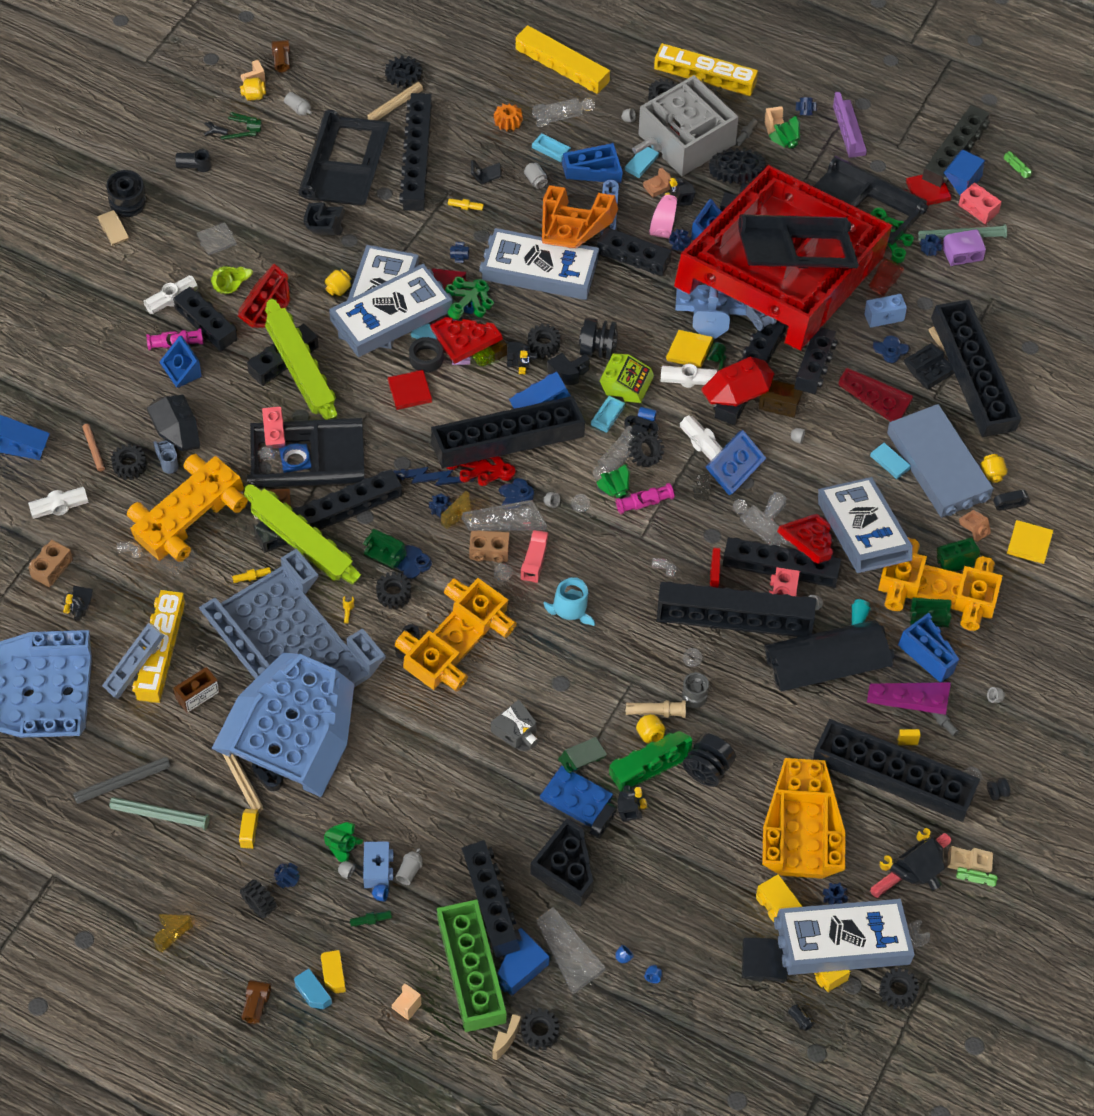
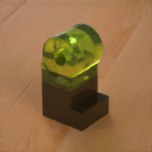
[472,340,507,367]

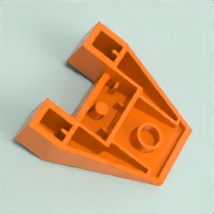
[542,185,618,249]

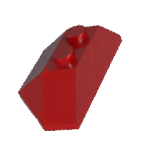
[238,264,290,328]
[701,357,774,406]

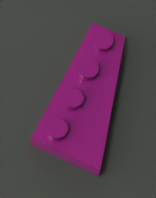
[867,682,951,715]

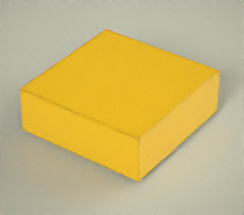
[897,729,920,745]

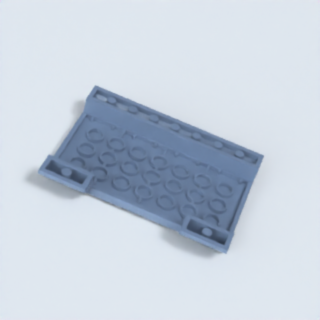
[199,548,385,719]

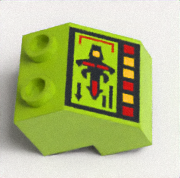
[600,353,654,403]

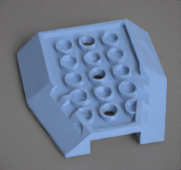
[0,630,92,738]
[212,653,354,797]

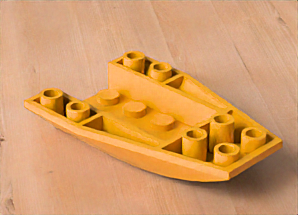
[762,758,845,879]

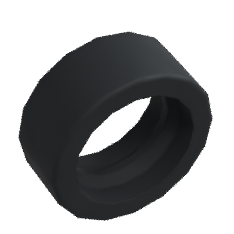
[409,337,444,373]

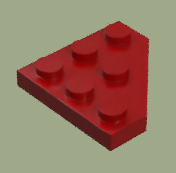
[430,317,503,364]
[777,514,833,564]

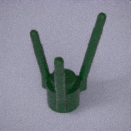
[221,112,262,140]
[696,342,727,371]

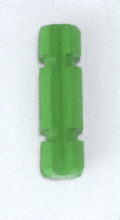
[1004,151,1032,179]
[956,867,997,887]

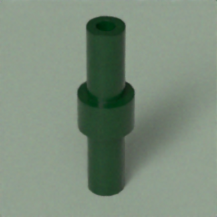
[349,910,392,927]

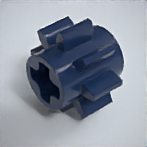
[796,97,817,115]
[669,229,691,251]
[920,234,942,256]
[450,242,469,263]
[429,493,453,518]
[274,862,300,889]
[823,882,848,905]

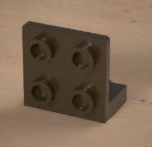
[759,380,802,418]

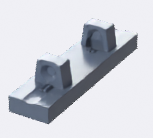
[102,623,165,699]

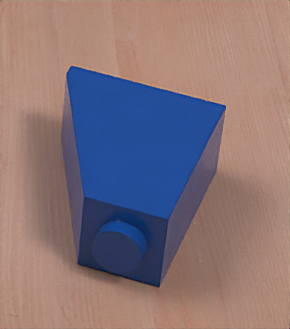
[498,928,549,996]

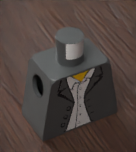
[491,699,539,748]

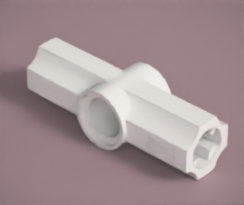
[144,275,198,314]
[661,364,717,388]
[680,415,723,460]
[28,487,88,519]

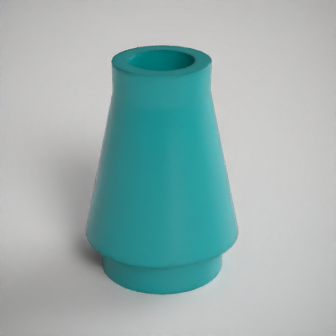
[851,599,871,625]

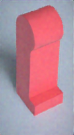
[521,530,549,583]

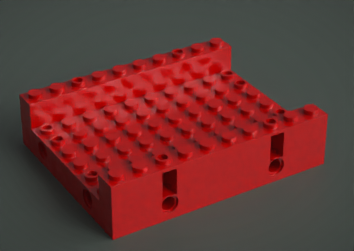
[674,165,892,351]

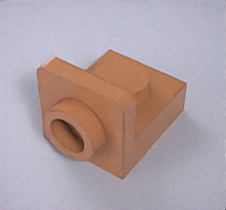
[643,167,671,198]
[959,510,991,542]

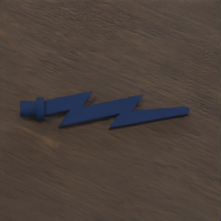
[393,467,475,486]

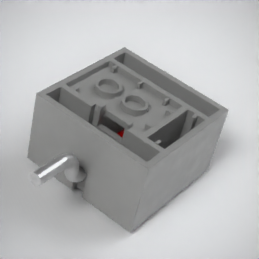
[632,75,738,176]

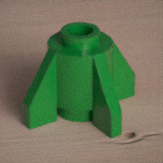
[769,116,800,149]
[596,464,630,498]
[324,822,363,862]

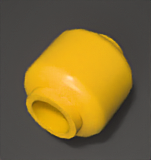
[240,77,266,101]
[325,269,352,296]
[981,454,1007,483]
[636,714,666,744]

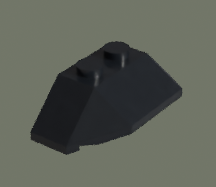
[147,394,200,451]

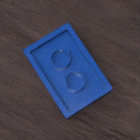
[706,430,766,495]
[540,765,613,828]

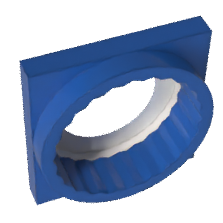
[279,444,311,473]

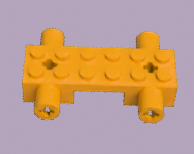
[127,454,248,562]
[878,537,1003,631]
[395,578,517,692]

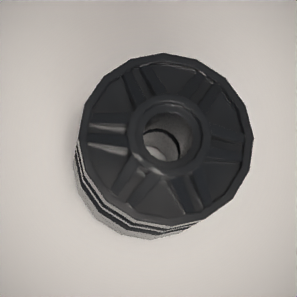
[106,170,146,217]
[579,317,618,360]
[682,733,736,787]

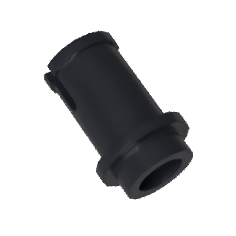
[788,1004,814,1031]

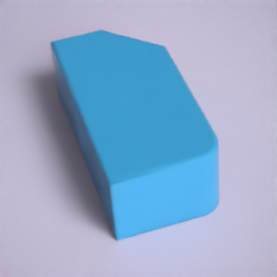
[294,968,332,1009]

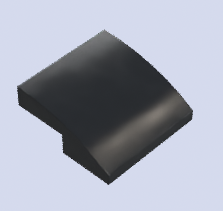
[904,343,954,390]
[742,938,787,983]

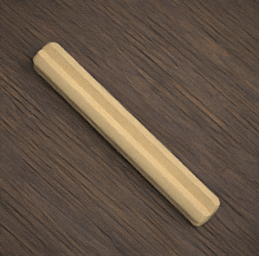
[367,82,423,121]
[223,754,263,812]

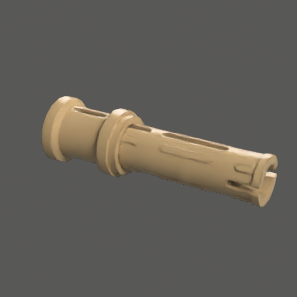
[626,700,686,718]

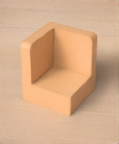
[241,60,266,83]
[764,106,784,135]
[392,983,422,1020]

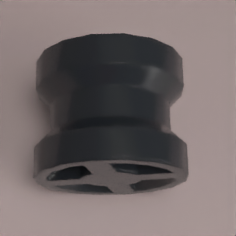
[987,777,1010,801]

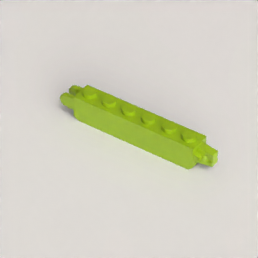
[265,299,337,420]
[244,485,361,585]

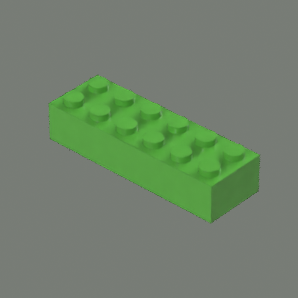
[437,899,506,1032]

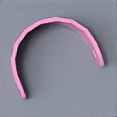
[649,195,677,239]

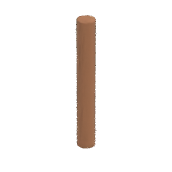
[82,424,105,472]

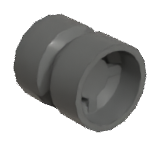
[682,672,709,708]

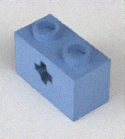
[864,294,907,328]
[363,842,393,888]

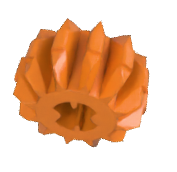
[494,103,523,131]

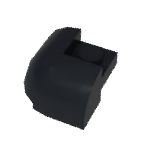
[303,202,345,236]

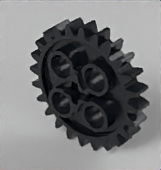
[709,148,766,184]

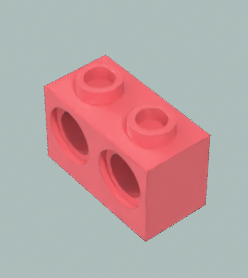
[959,183,1001,224]
[262,407,286,449]
[769,568,799,596]

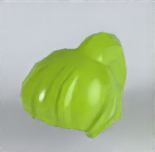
[211,266,253,294]

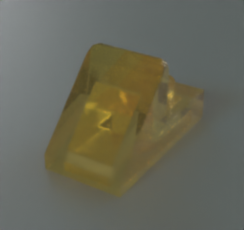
[441,491,471,529]
[153,914,193,953]

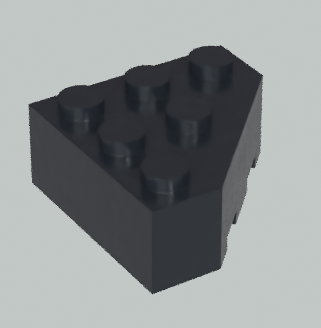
[530,818,593,907]

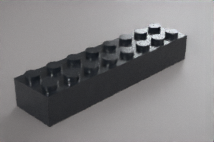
[931,299,1022,437]
[431,396,585,469]
[656,581,816,637]
[813,718,980,823]

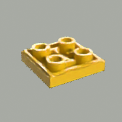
[666,330,713,368]
[1007,520,1053,564]

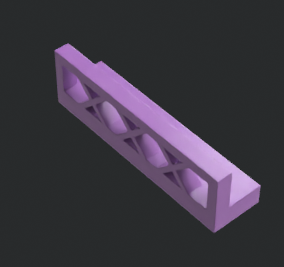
[833,92,867,158]

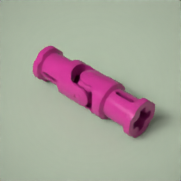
[146,328,203,350]
[615,483,674,515]

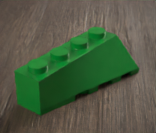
[609,731,692,792]

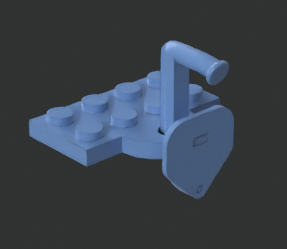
[675,285,746,340]

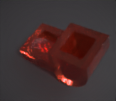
[868,259,904,296]

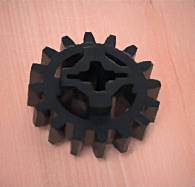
[385,55,422,88]

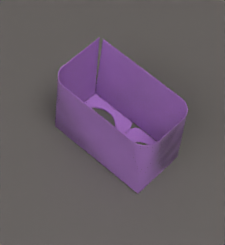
[942,229,986,266]

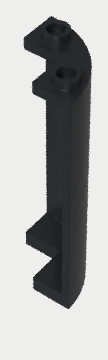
[764,620,895,692]

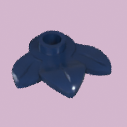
[873,335,909,363]
[498,478,534,508]
[396,545,432,578]

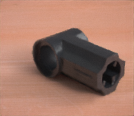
[175,149,212,172]

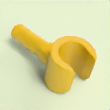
[343,596,354,624]

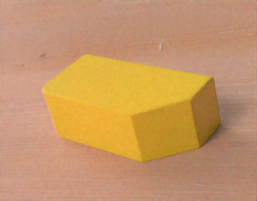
[239,809,259,849]
[321,950,346,993]

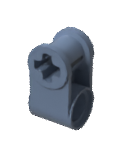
[746,305,776,331]
[153,440,179,474]

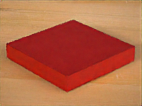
[906,174,951,206]
[387,370,432,410]
[710,548,720,588]

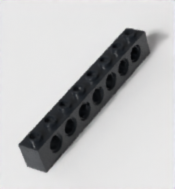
[399,93,432,211]
[713,320,788,426]
[254,469,402,553]

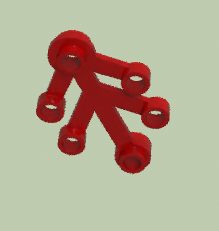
[446,456,516,486]

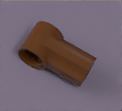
[272,40,290,72]
[241,980,271,1024]

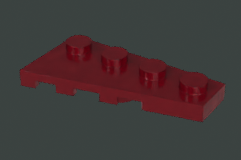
[838,368,913,422]

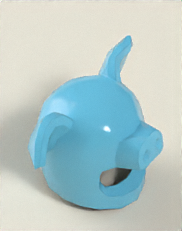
[543,577,595,626]

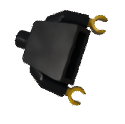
[879,828,945,890]

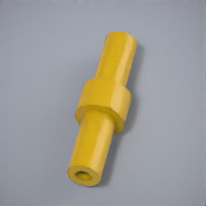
[448,198,484,211]
[232,567,271,583]

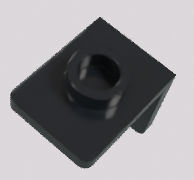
[471,160,501,185]

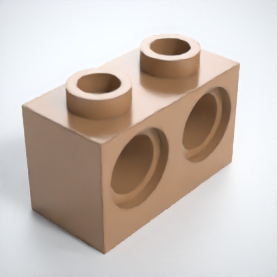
[469,530,509,563]
[28,540,73,587]

